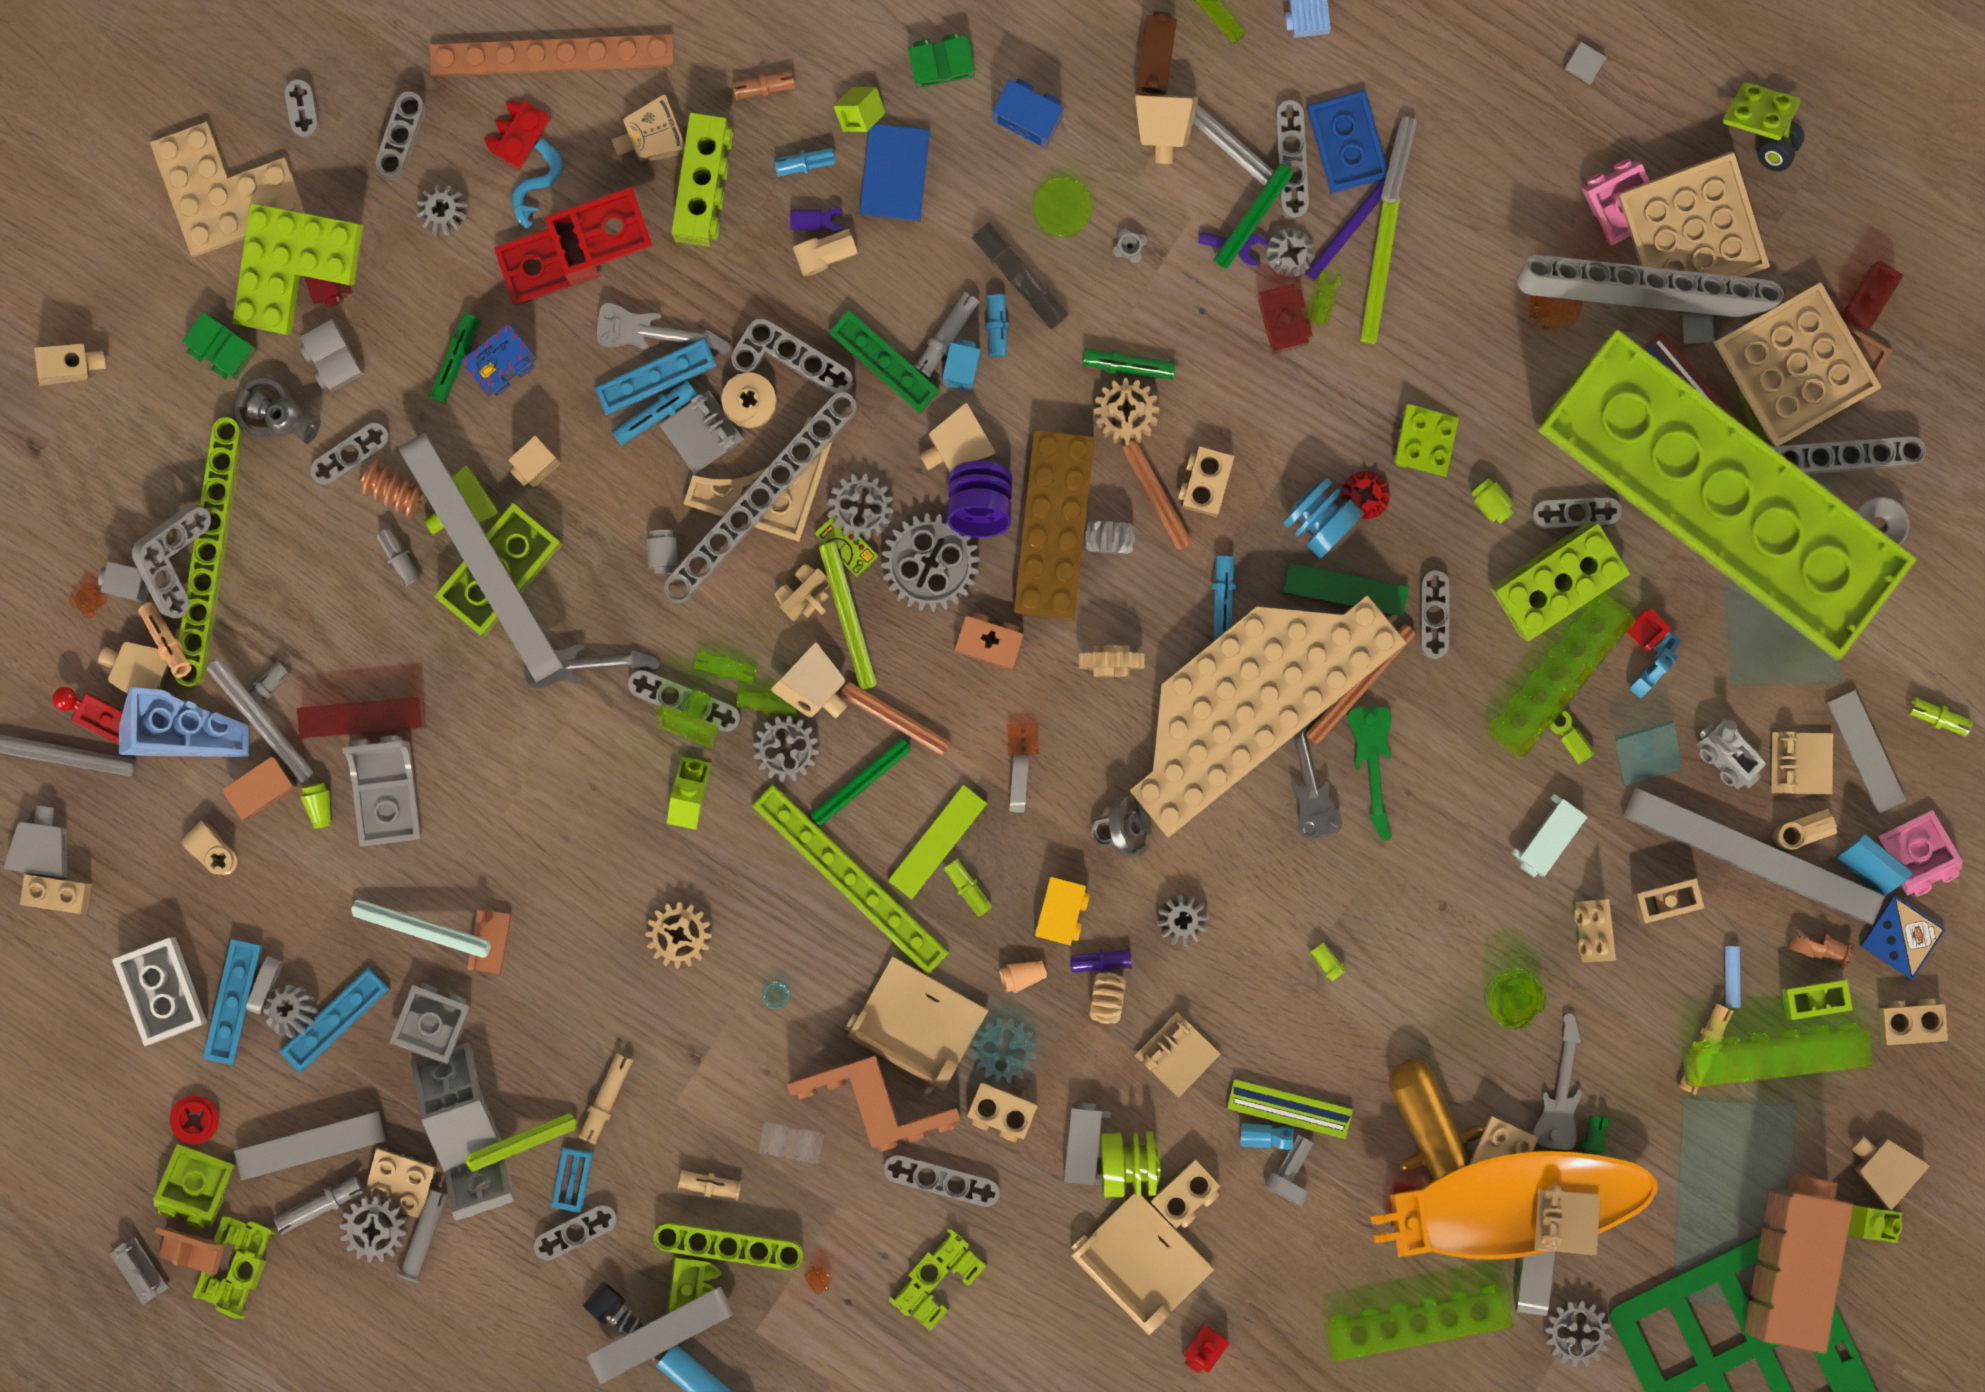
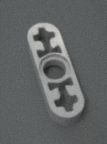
[310,423,390,486]
[1532,497,1622,529]
[1420,570,1450,659]
[534,1205,618,1261]

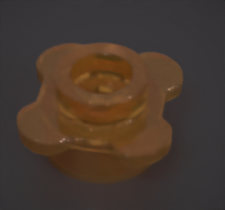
[69,582,106,619]

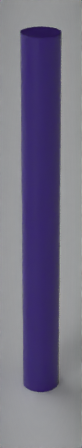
[1305,180,1384,281]

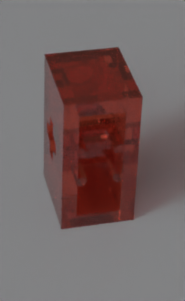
[1257,283,1313,355]

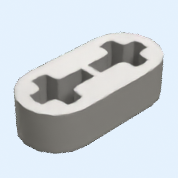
[285,80,319,138]
[1009,754,1029,813]
[246,956,283,1016]

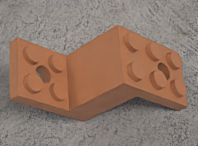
[787,1055,961,1152]

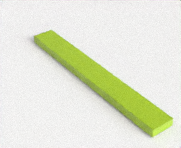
[752,784,949,975]

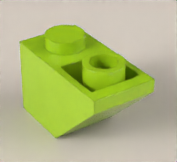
[667,757,711,830]
[1847,1204,1903,1243]

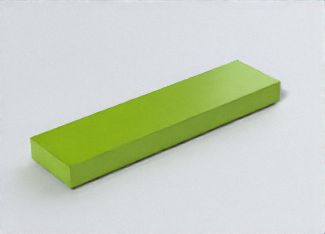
[888,785,987,899]

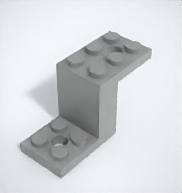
[411,1042,514,1221]

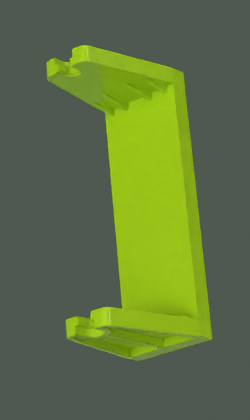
[1535,330,1917,660]

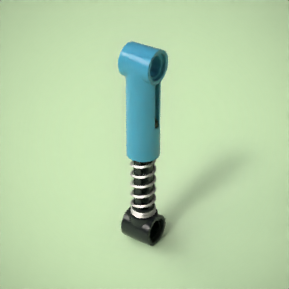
[583,1281,735,1392]

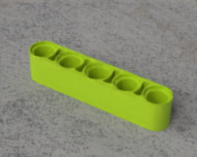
[653,1222,804,1270]

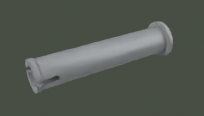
[396,1189,448,1283]

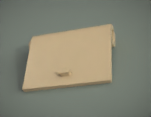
[845,956,989,1091]
[1071,1192,1214,1335]

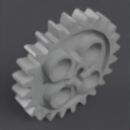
[881,513,980,613]

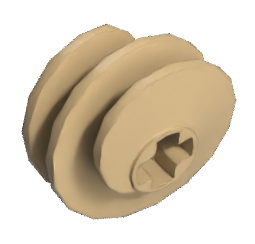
[721,372,777,428]

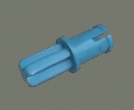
[774,148,836,177]

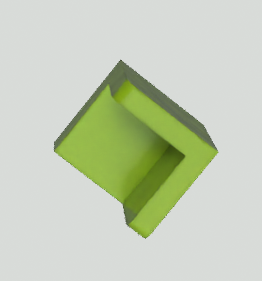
[834,87,885,132]

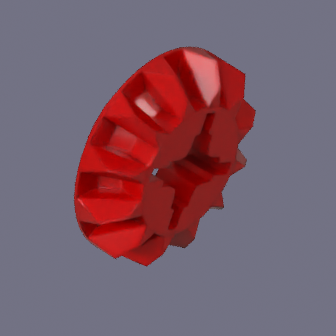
[1341,470,1390,520]
[170,1095,220,1145]

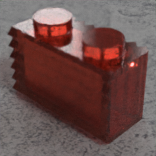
[1841,261,1904,331]

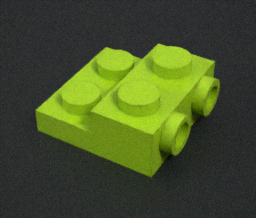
[153,1144,235,1229]

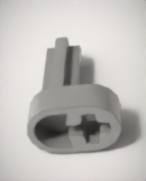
[1265,1135,1314,1207]

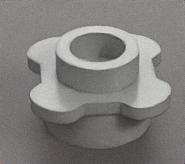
[1113,229,1147,263]

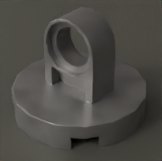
[1091,795,1151,857]

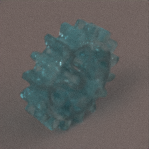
[971,1017,1037,1083]

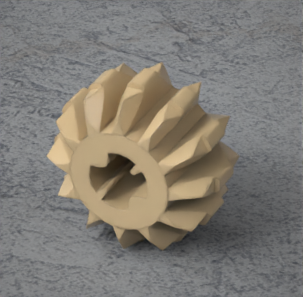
[1089,972,1126,1024]

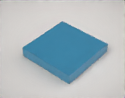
[1835,834,1912,896]

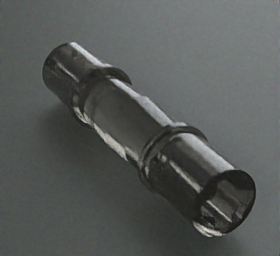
[972,222,1069,330]

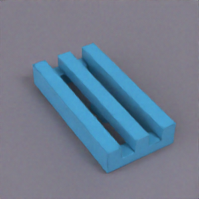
[551,1147,594,1213]

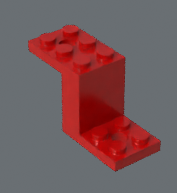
[494,187,653,307]

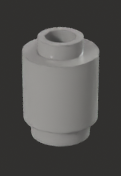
[646,530,679,575]

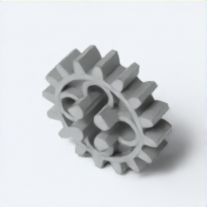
[827,474,894,541]
[753,716,819,782]
[1544,1300,1612,1367]

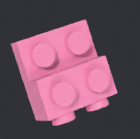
[1582,159,1650,245]
[1878,810,1963,896]

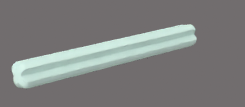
[351,899,491,958]

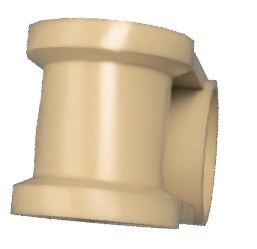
[180,819,238,875]

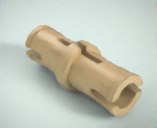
[678,1169,742,1201]

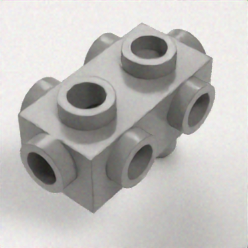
[1696,719,1766,790]

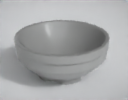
[1856,497,1909,546]

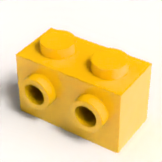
[1035,877,1090,946]

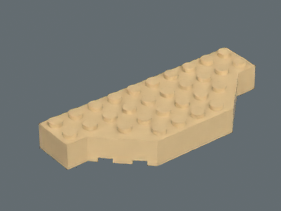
[1129,596,1407,838]

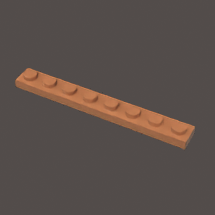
[429,34,674,77]

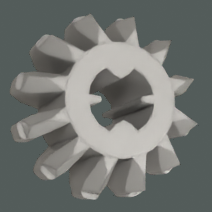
[416,184,468,236]
[1084,521,1135,555]
[1157,895,1209,947]
[263,985,318,1038]

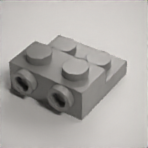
[390,983,471,1065]

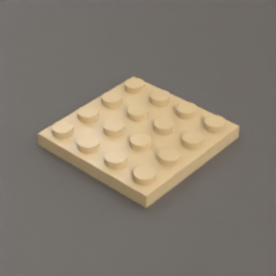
[1617,151,1770,277]
[1714,282,1882,447]

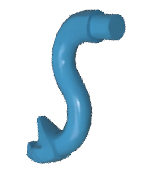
[511,139,563,229]

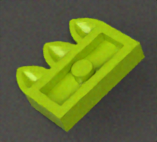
[666,1257,721,1315]

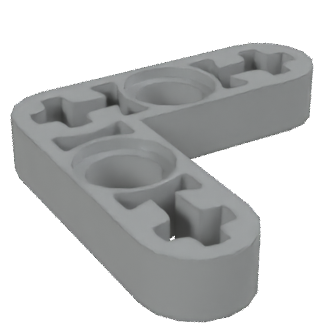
[132,505,211,618]

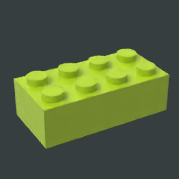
[434,503,563,638]

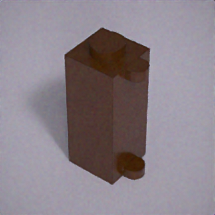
[1136,11,1177,95]

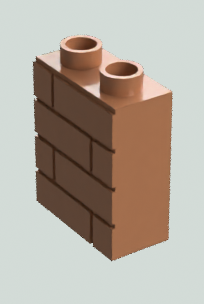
[1744,1173,1853,1353]

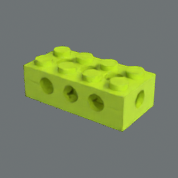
[672,113,734,247]
[1489,521,1630,642]

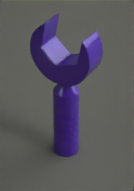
[1198,231,1268,267]

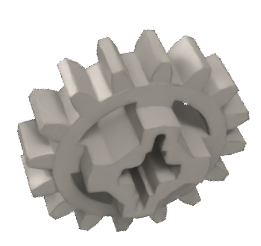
[339,1195,408,1263]

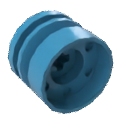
[1283,478,1364,559]

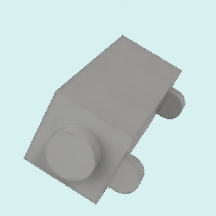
[1064,1102,1111,1185]

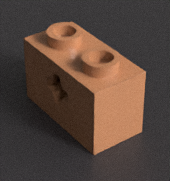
[955,612,1024,671]

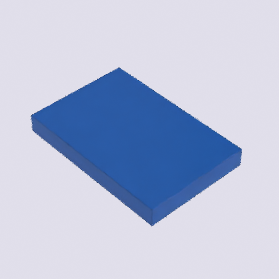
[1306,90,1388,194]
[860,124,930,222]

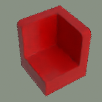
[1624,608,1672,652]

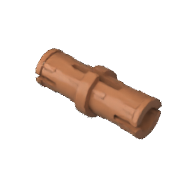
[732,70,796,101]

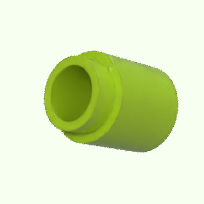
[1471,478,1515,524]

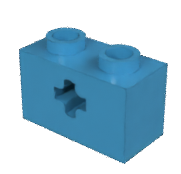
[942,339,981,392]

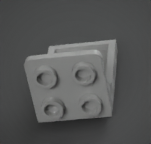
[342,735,421,847]

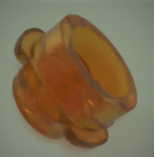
[804,1266,831,1295]

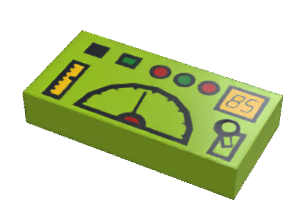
[815,518,879,578]

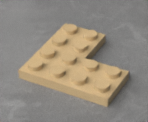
[150,122,306,257]

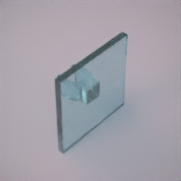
[1615,720,1682,786]

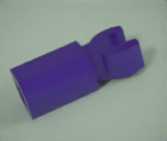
[790,208,843,232]

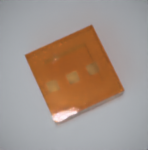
[1007,724,1039,755]

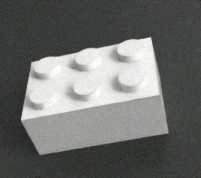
[112,937,207,1046]

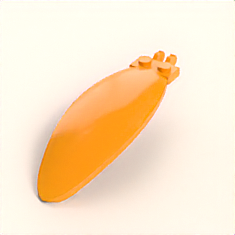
[1371,1151,1658,1259]

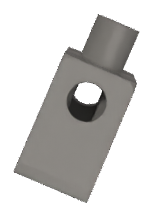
[4,805,68,878]

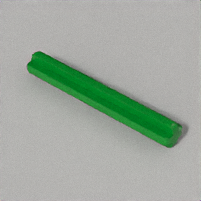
[1213,164,1293,269]
[811,738,911,825]

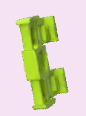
[193,1216,276,1319]
[889,1230,987,1331]

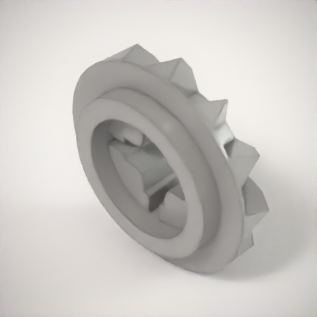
[1266,228,1315,277]

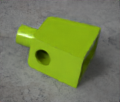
[423,465,501,535]

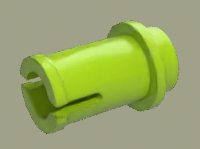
[1309,942,1346,982]

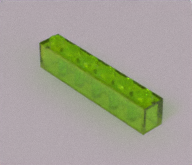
[1682,1023,1873,1087]

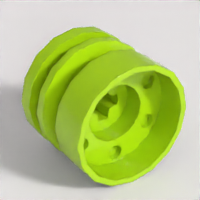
[1101,1131,1160,1198]

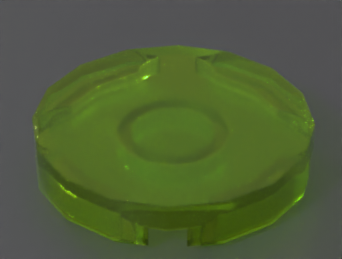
[1032,177,1092,238]

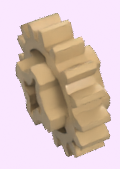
[1094,378,1160,446]
[1079,645,1145,677]
[645,902,712,969]

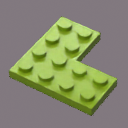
[232,203,363,335]

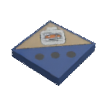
[1860,895,1946,980]

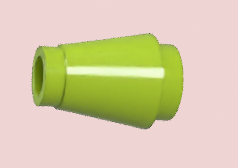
[300,782,332,829]

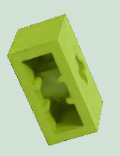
[1781,979,1853,1020]

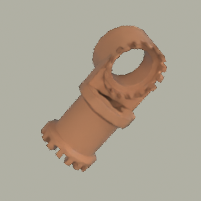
[1788,933,1855,969]

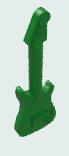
[1347,706,1392,841]

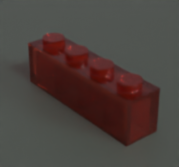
[297,697,426,740]

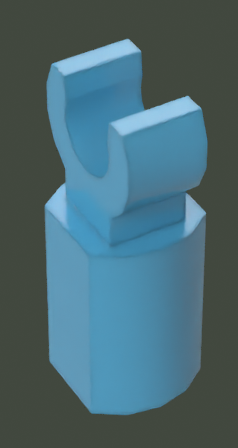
[1240,1123,1294,1150]

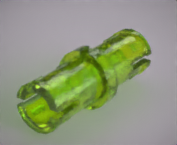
[693,650,757,684]
[736,688,798,717]

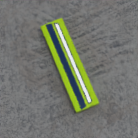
[1226,1079,1353,1139]

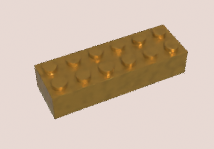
[1014,430,1095,621]

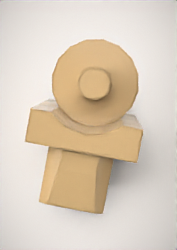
[774,564,830,622]

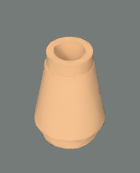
[999,960,1047,994]

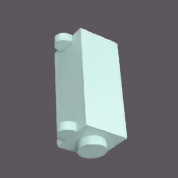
[1511,794,1588,878]

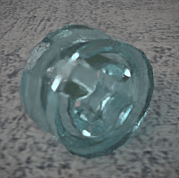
[762,982,790,1009]

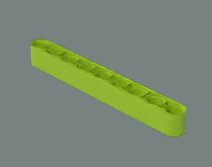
[175,417,244,688]

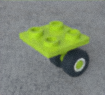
[1723,82,1805,171]

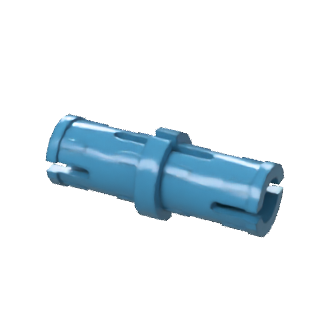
[985,294,1009,357]

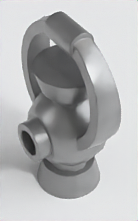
[234,378,321,444]

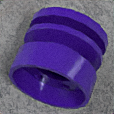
[947,461,1012,538]

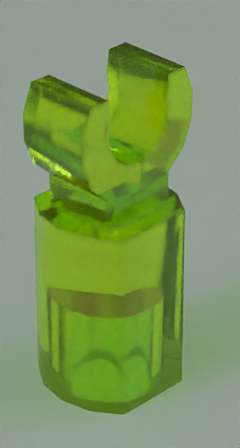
[1308,270,1342,326]

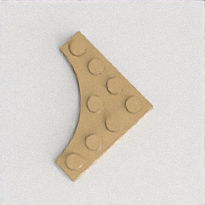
[683,417,833,542]

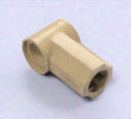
[793,229,858,277]
[1772,809,1837,851]

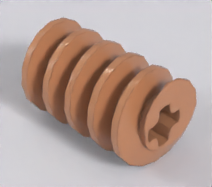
[358,458,426,519]

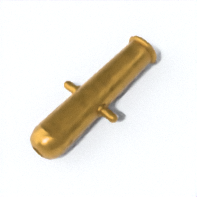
[1389,1059,1484,1180]

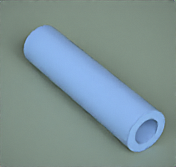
[1725,946,1741,1008]

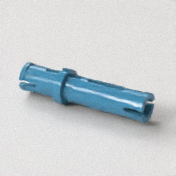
[611,380,697,446]
[1212,556,1236,642]

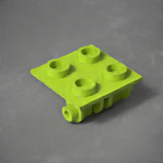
[1393,404,1459,477]

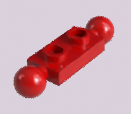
[52,687,123,744]

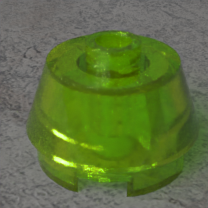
[1484,969,1546,1029]

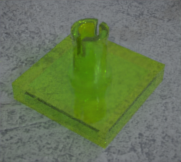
[657,689,719,749]

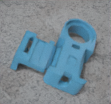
[1628,631,1682,699]

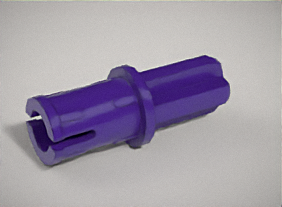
[1070,949,1132,973]

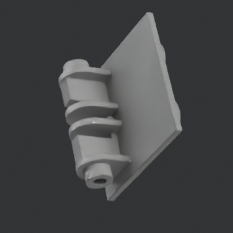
[660,390,744,475]

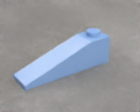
[119,687,249,757]

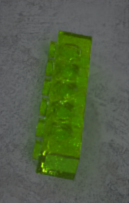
[1487,592,1635,762]
[1323,1285,1514,1362]

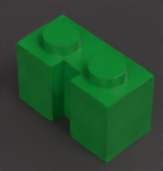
[908,33,975,89]
[182,312,257,380]

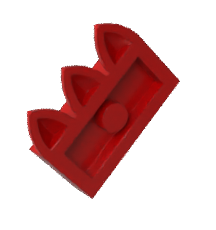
[484,100,551,170]

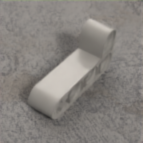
[731,319,853,395]

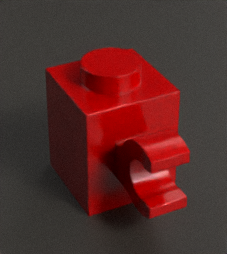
[1182,1323,1230,1374]

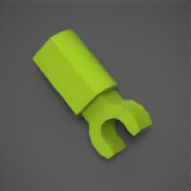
[1548,710,1596,765]

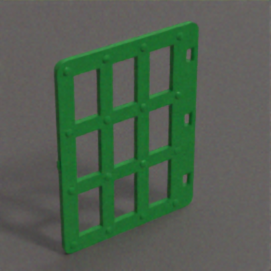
[1609,1235,1877,1392]

